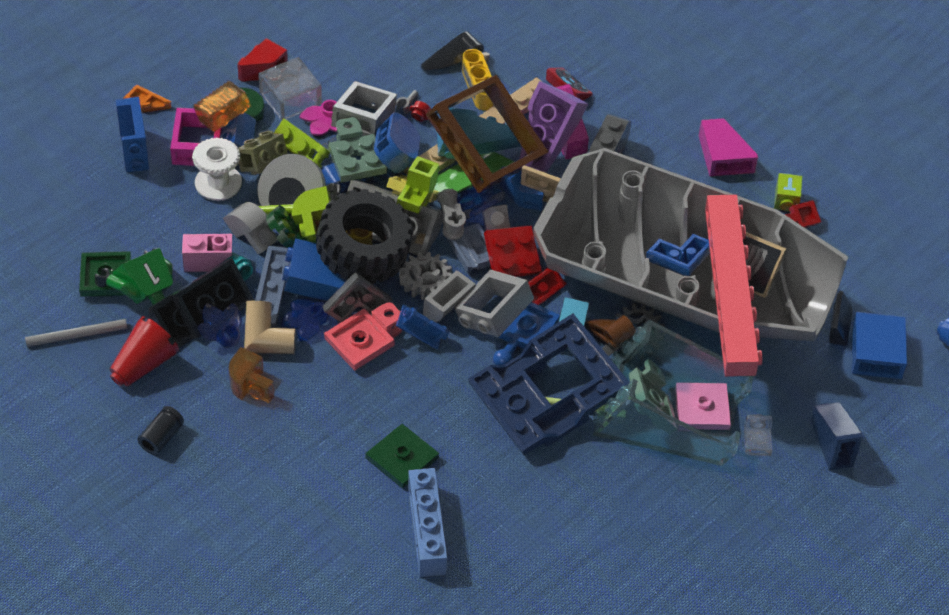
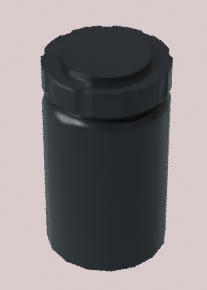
[137,406,184,455]

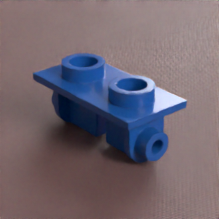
[396,305,449,349]

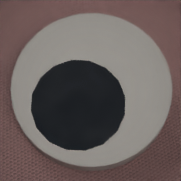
[258,154,326,219]

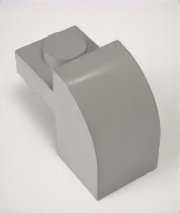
[223,202,278,254]

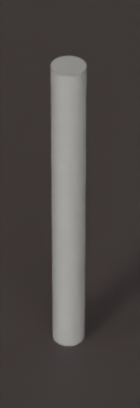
[25,319,127,347]

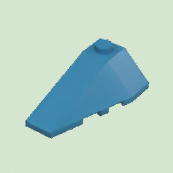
[437,108,521,159]

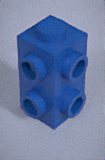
[220,108,256,148]

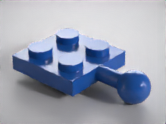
[493,302,560,365]

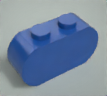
[374,113,420,173]

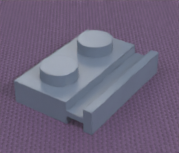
[447,223,491,274]

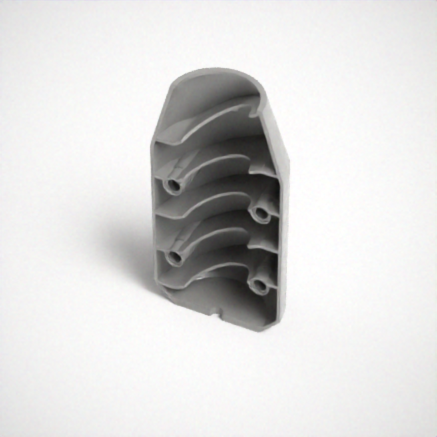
[534,148,848,341]

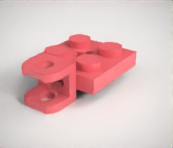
[324,302,402,371]

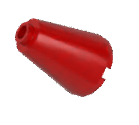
[110,316,179,386]

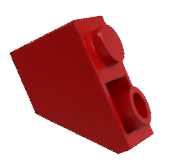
[237,38,288,82]

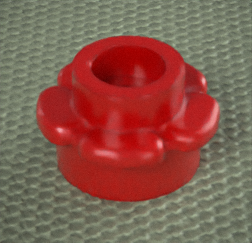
[410,101,431,122]

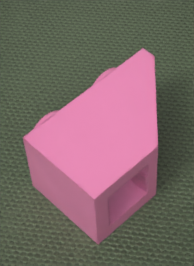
[182,234,232,272]

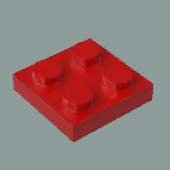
[484,226,542,277]

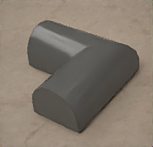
[323,272,392,322]

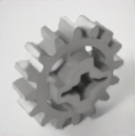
[399,252,452,300]

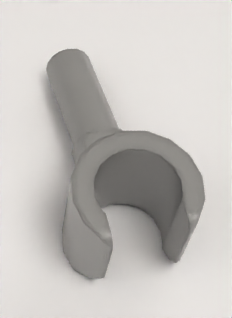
[396,90,418,114]

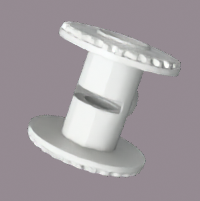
[192,138,242,201]

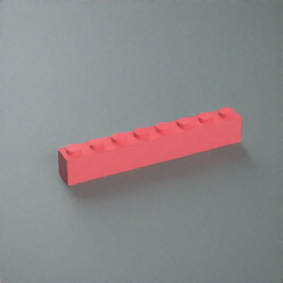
[705,195,762,377]

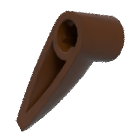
[585,315,636,348]

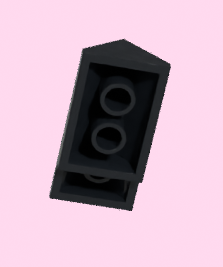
[149,258,255,348]

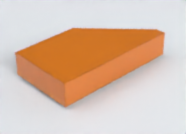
[123,85,172,113]

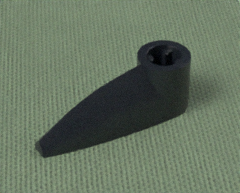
[421,31,484,70]

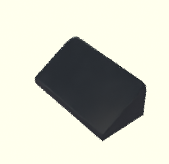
[829,291,853,346]

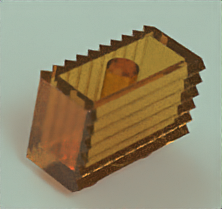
[193,80,251,133]

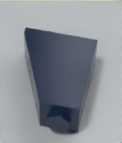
[811,402,863,470]

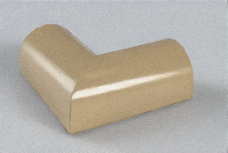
[244,301,296,354]

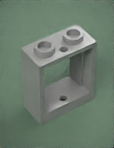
[331,81,397,137]
[454,270,534,337]

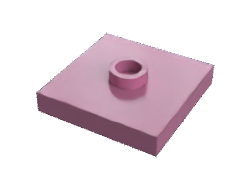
[675,383,731,430]

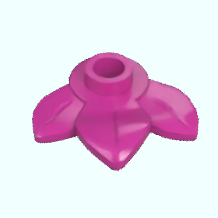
[299,100,337,136]

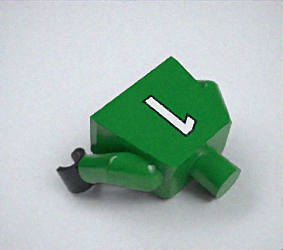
[94,248,173,305]

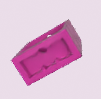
[170,108,224,166]

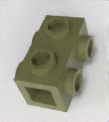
[238,131,288,175]

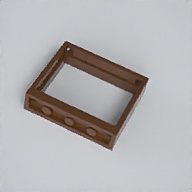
[426,75,548,193]

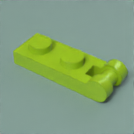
[273,118,330,169]

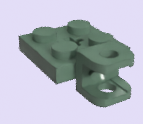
[328,117,387,183]
[629,359,678,433]

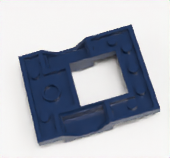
[468,313,631,456]

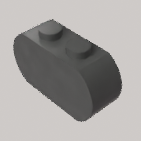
[589,114,631,154]

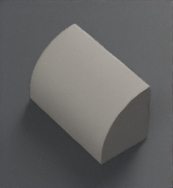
[423,270,475,322]

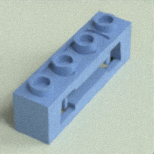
[408,468,447,577]

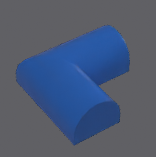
[646,234,710,277]

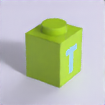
[774,173,802,211]

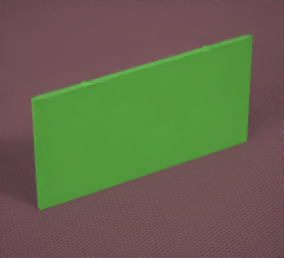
[434,152,514,193]

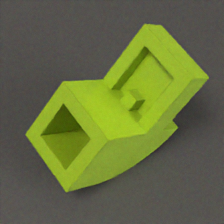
[396,156,439,214]
[292,186,331,243]

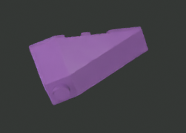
[520,81,588,173]

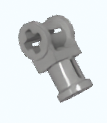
[436,189,466,240]

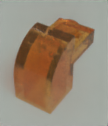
[229,347,274,403]

